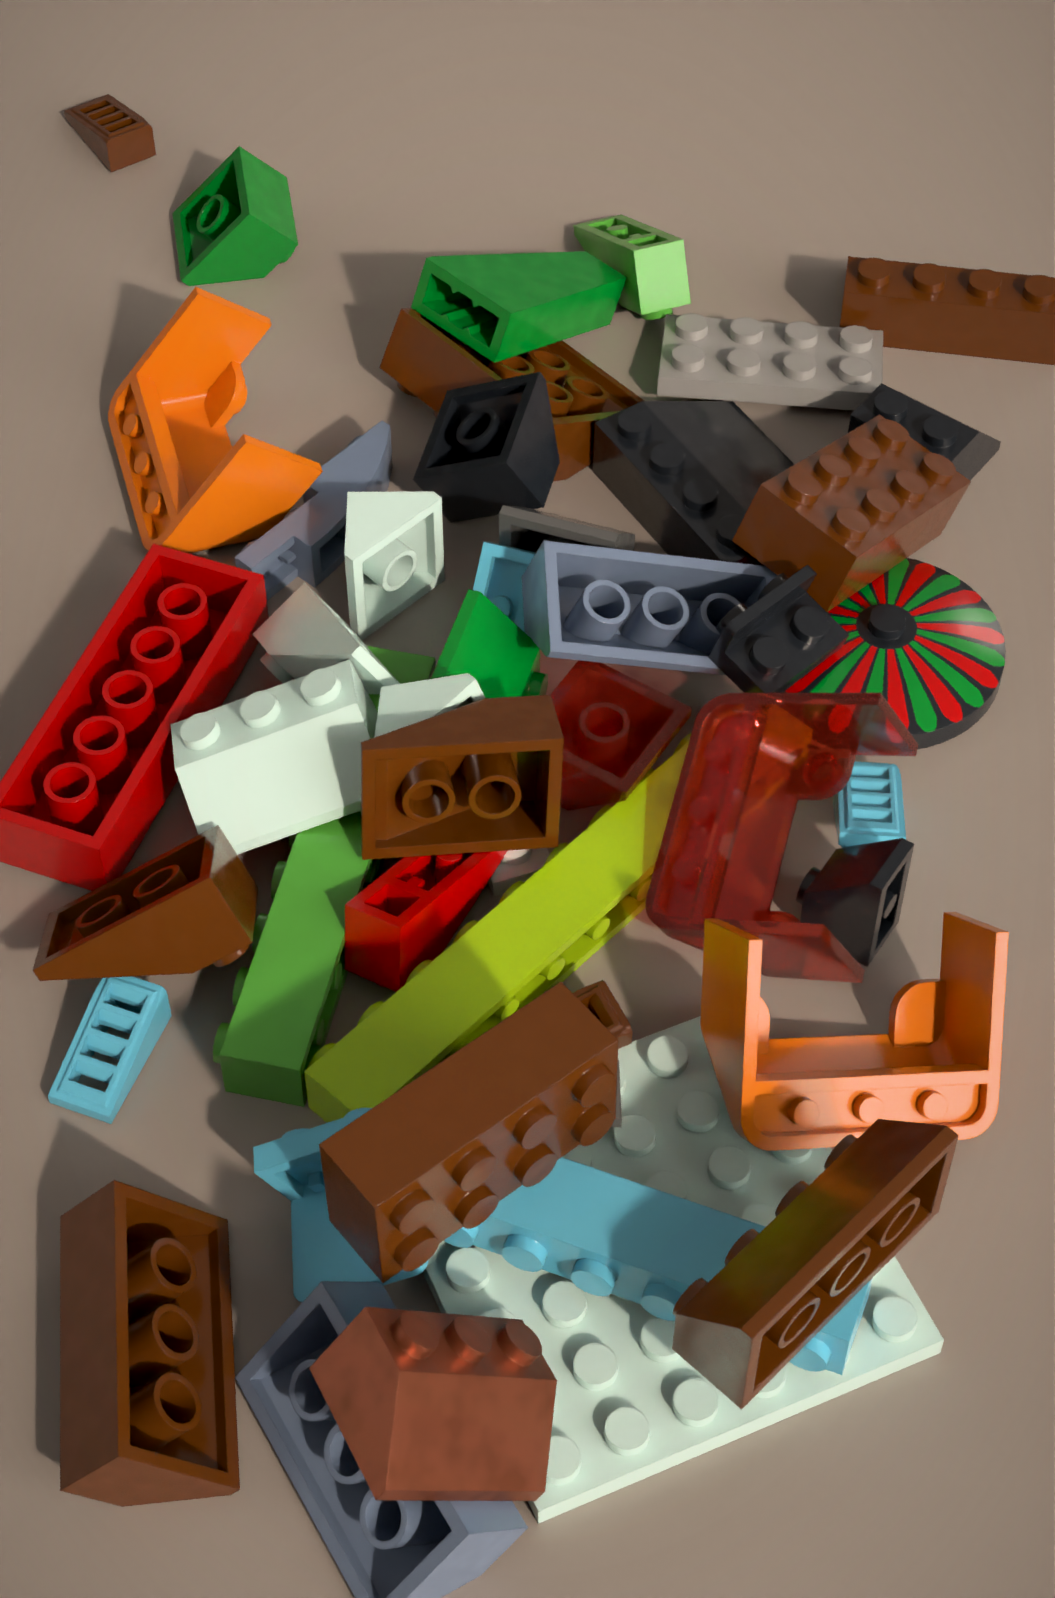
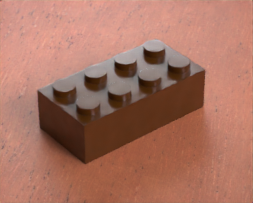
[732,414,971,612]
[319,982,619,1283]

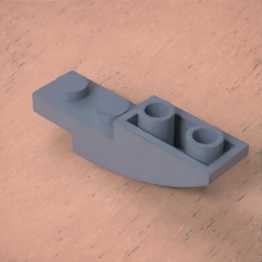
[235,420,393,601]

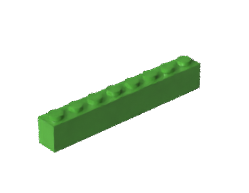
[213,646,436,1107]

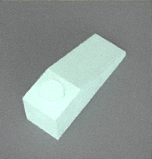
[253,582,400,694]

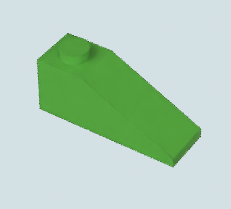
[573,214,691,320]

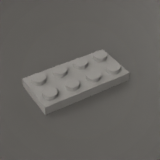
[657,313,883,410]

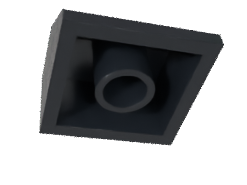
[413,372,560,523]
[848,383,1001,481]

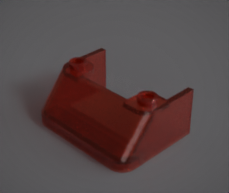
[645,693,919,983]

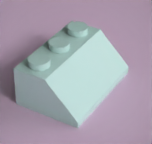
[171,659,377,855]

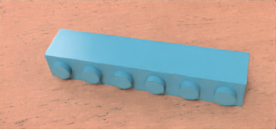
[444,1157,873,1375]

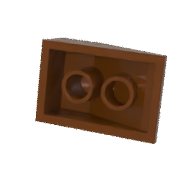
[361,695,564,860]
[33,825,258,981]

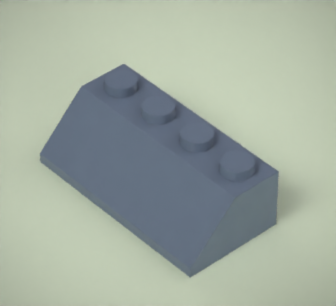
[521,540,777,675]
[235,1281,528,1598]

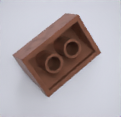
[309,1306,557,1501]

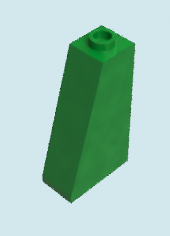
[411,251,627,363]

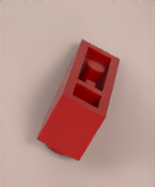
[345,850,508,992]

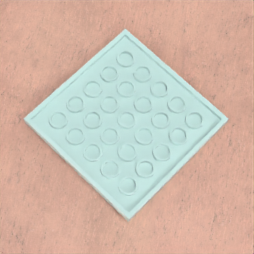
[422,1016,944,1524]

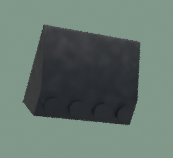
[593,401,795,566]

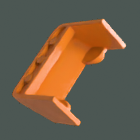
[108,287,323,553]
[700,912,1009,1151]

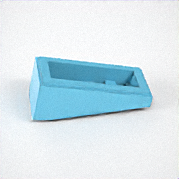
[833,761,906,848]
[48,976,172,1124]

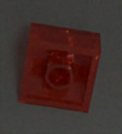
[550,660,692,811]

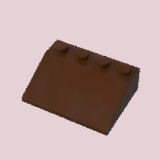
[379,308,644,481]

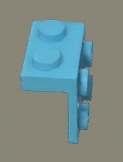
[253,1108,429,1303]

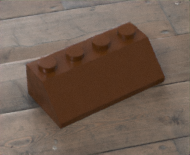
[839,256,1055,365]
[672,1119,959,1410]
[60,1180,240,1507]

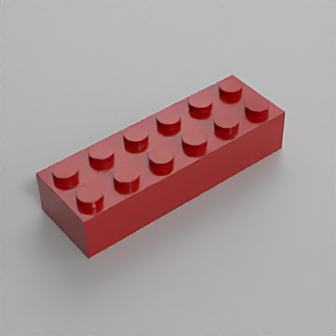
[0,543,269,891]

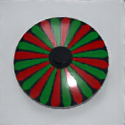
[778,558,1006,752]

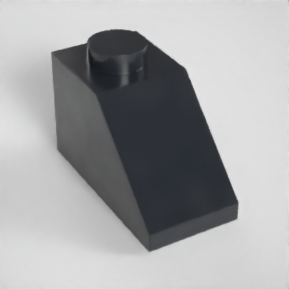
[796,838,914,967]

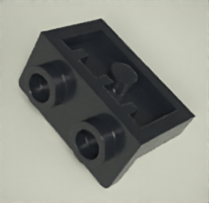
[709,565,849,710]

